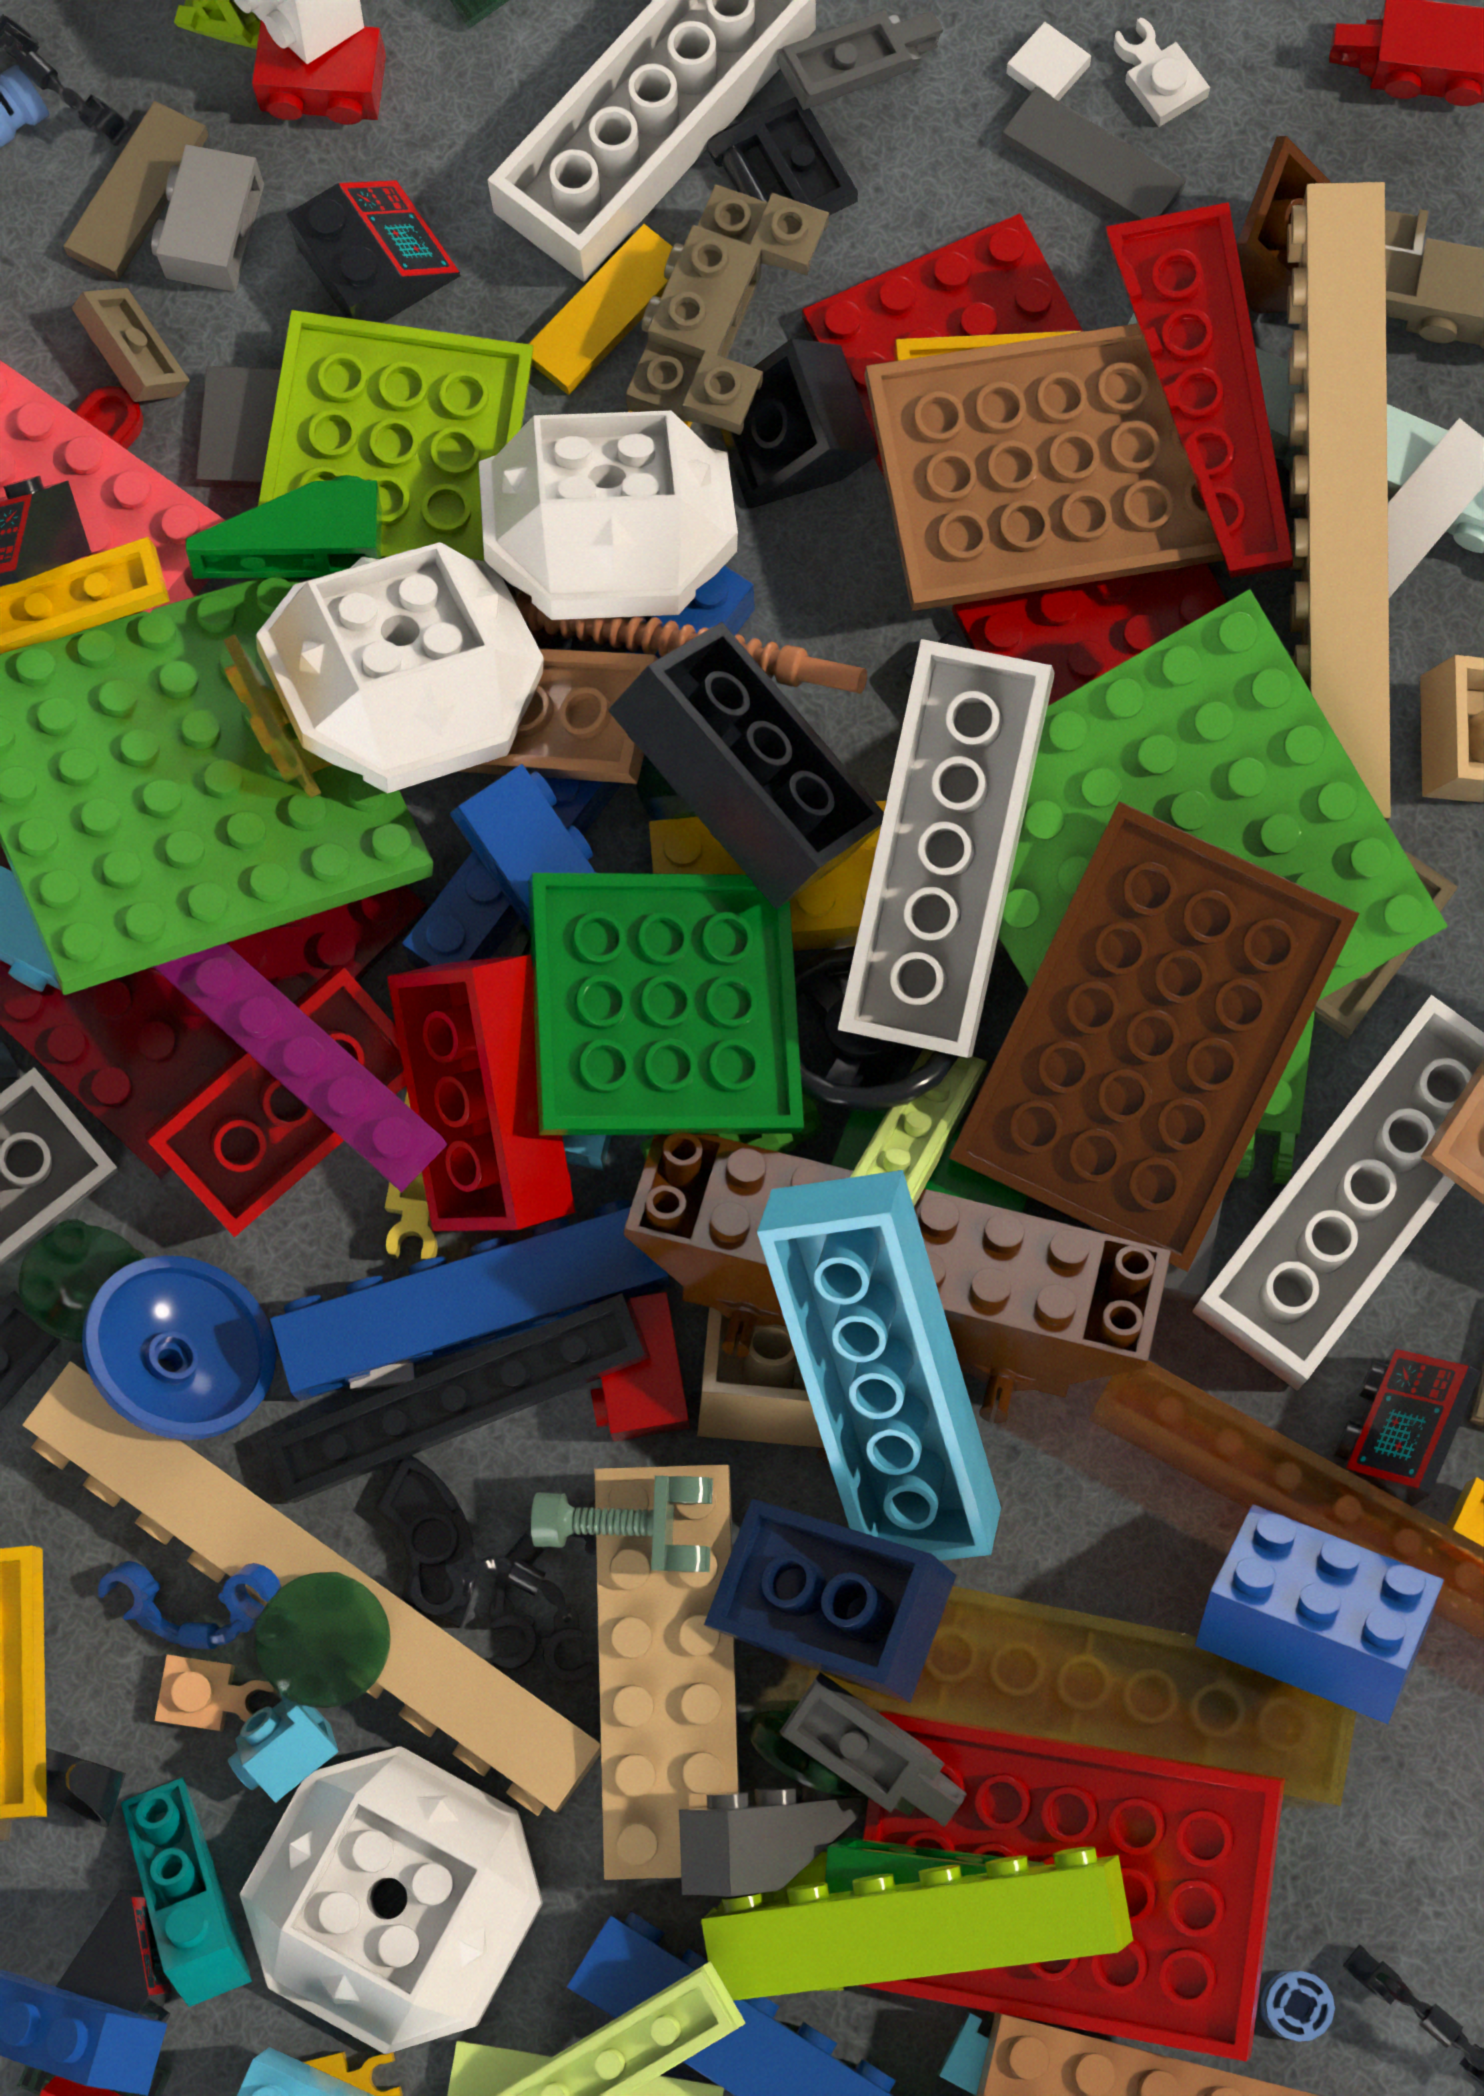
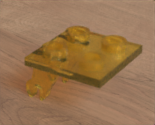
[223,634,333,799]

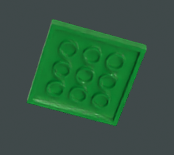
[528,873,804,1135]

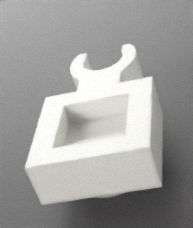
[1114,18,1210,127]

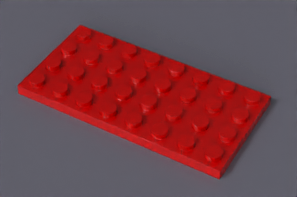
[802,213,1227,706]

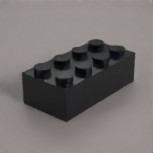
[608,622,884,910]

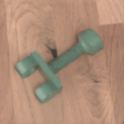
[531,1475,713,1572]

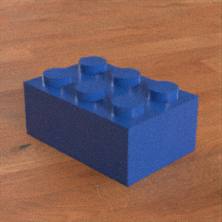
[1195,1504,1444,1724]

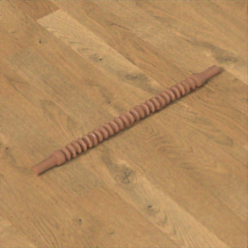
[316,577,867,694]

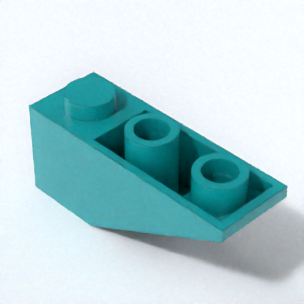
[121,1777,252,2007]

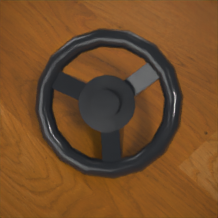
[794,946,960,1113]

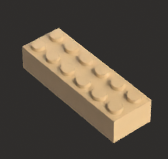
[594,1465,739,1880]

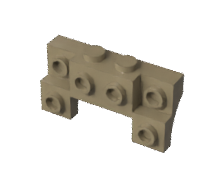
[626,184,829,435]
[1385,209,1484,349]

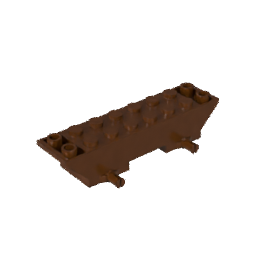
[624,1133,1171,1423]

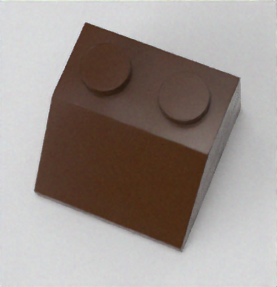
[1237,136,1332,313]

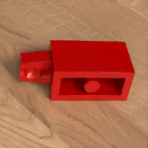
[1329,0,1484,106]

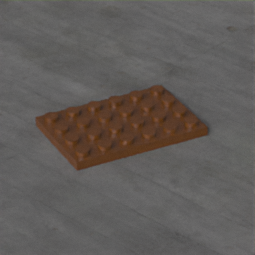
[949,801,1360,1272]

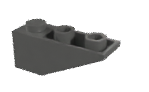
[679,1783,868,1896]

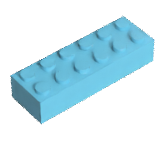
[757,1170,1001,1561]

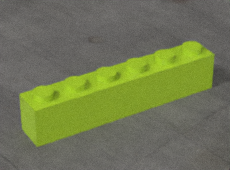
[701,1846,1133,2001]

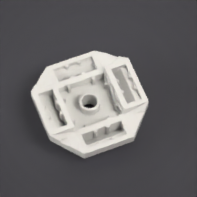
[479,411,738,620]
[256,542,544,793]
[240,1746,543,2054]

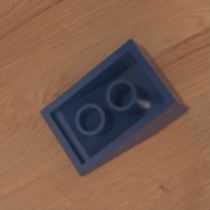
[704,1498,957,1703]

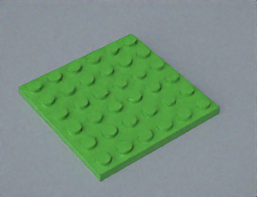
[0,577,433,995]
[998,589,1448,1001]

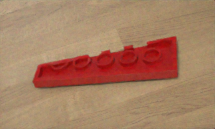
[1106,202,1293,578]

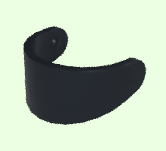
[46,1748,126,1828]

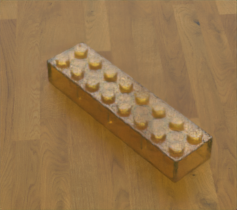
[806,1586,1357,1809]

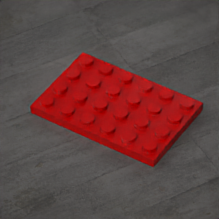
[858,1710,1285,2062]

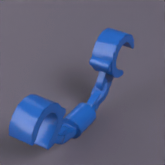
[98,1561,282,1649]

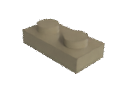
[72,288,190,402]

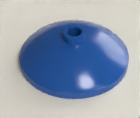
[82,1255,276,1440]

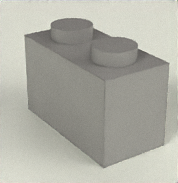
[151,144,264,292]

